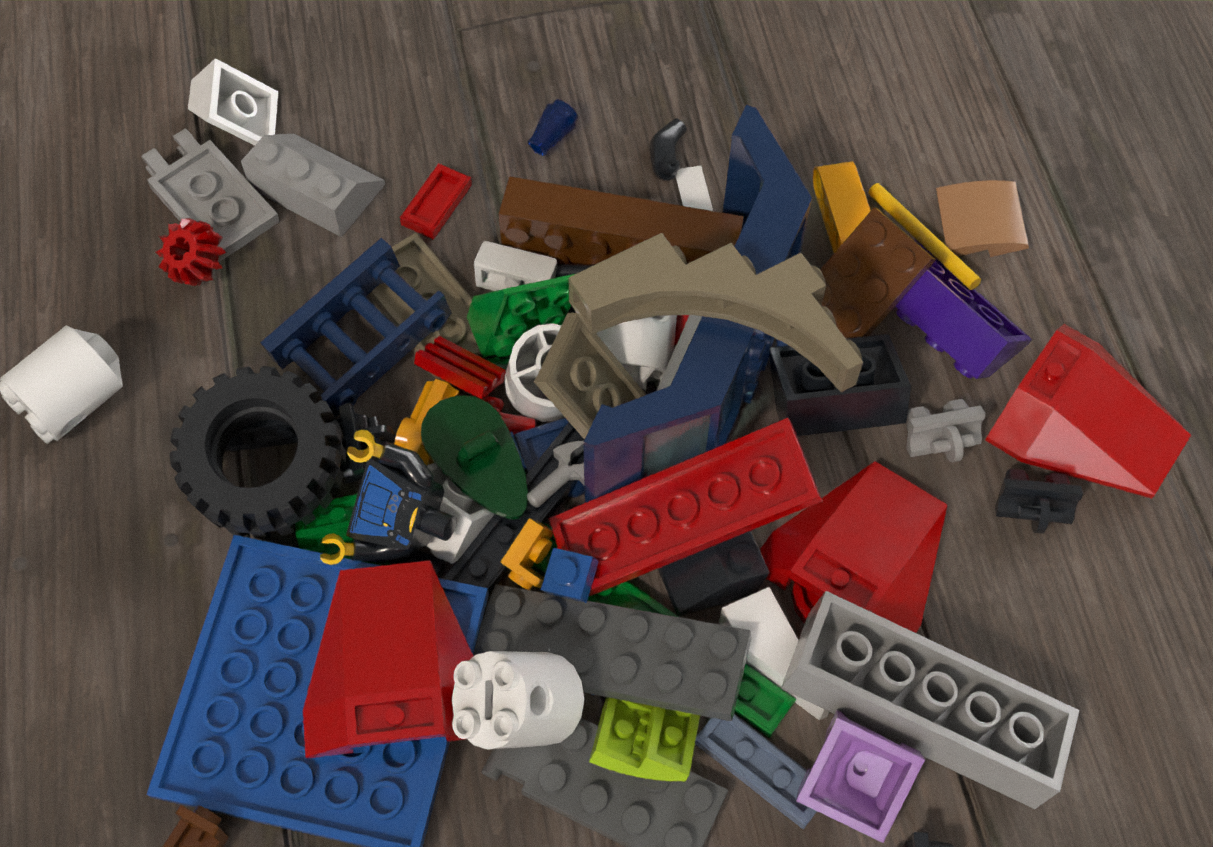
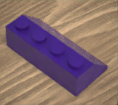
[896,239,1032,379]

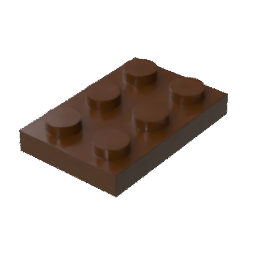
[820,207,936,339]

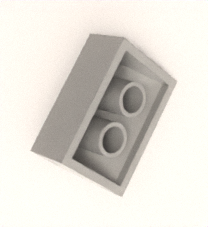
[241,134,385,237]

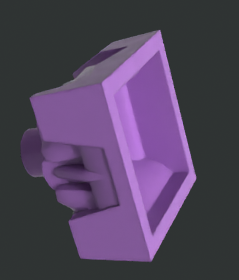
[796,710,925,843]

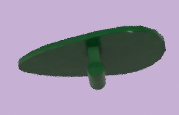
[421,395,528,520]

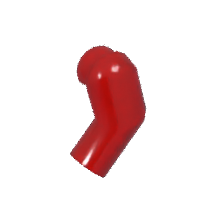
[482,396,535,435]

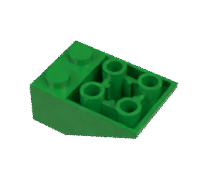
[466,274,575,358]

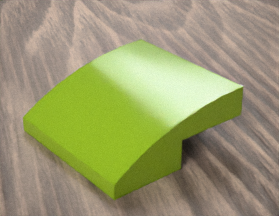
[589,697,700,781]

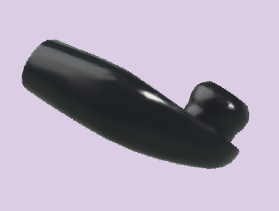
[650,118,687,181]

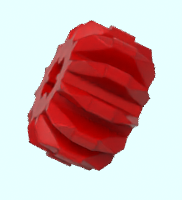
[155,218,227,286]

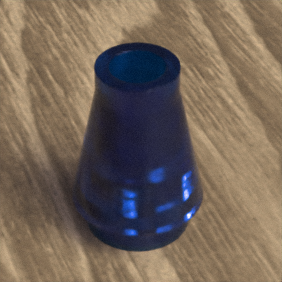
[527,99,578,156]

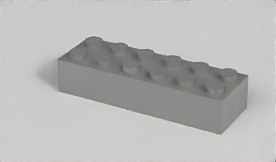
[781,591,1079,809]

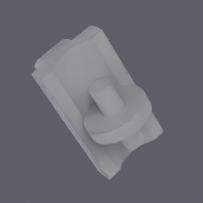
[906,399,985,462]

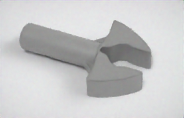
[527,441,584,507]

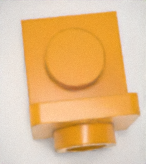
[501,518,553,591]

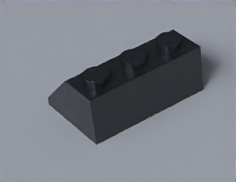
[769,334,911,436]
[658,531,770,617]

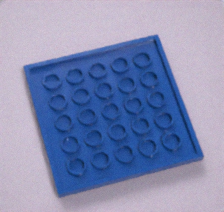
[146,535,489,847]

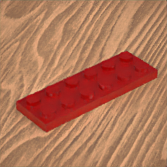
[549,418,822,596]

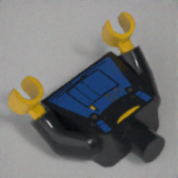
[320,430,457,565]

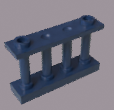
[260,238,452,418]

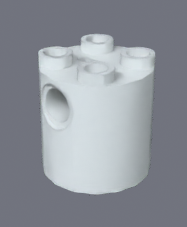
[597,315,677,392]
[504,324,564,422]
[0,325,123,444]
[452,651,584,750]

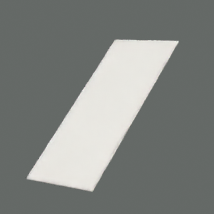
[676,166,713,211]

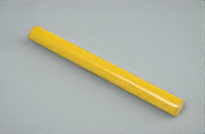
[868,183,981,290]

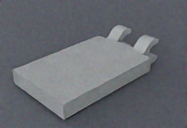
[141,128,280,262]

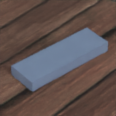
[695,714,817,830]

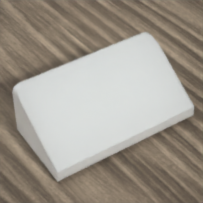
[474,241,557,291]

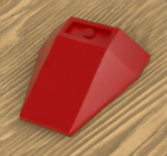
[985,324,1191,498]
[760,461,948,633]
[303,561,474,759]

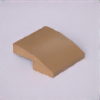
[936,180,1029,257]

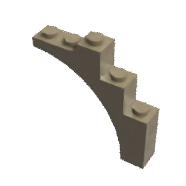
[569,233,863,392]

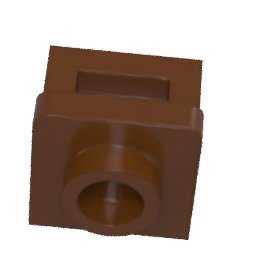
[162,805,229,847]

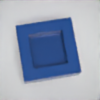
[541,548,599,603]

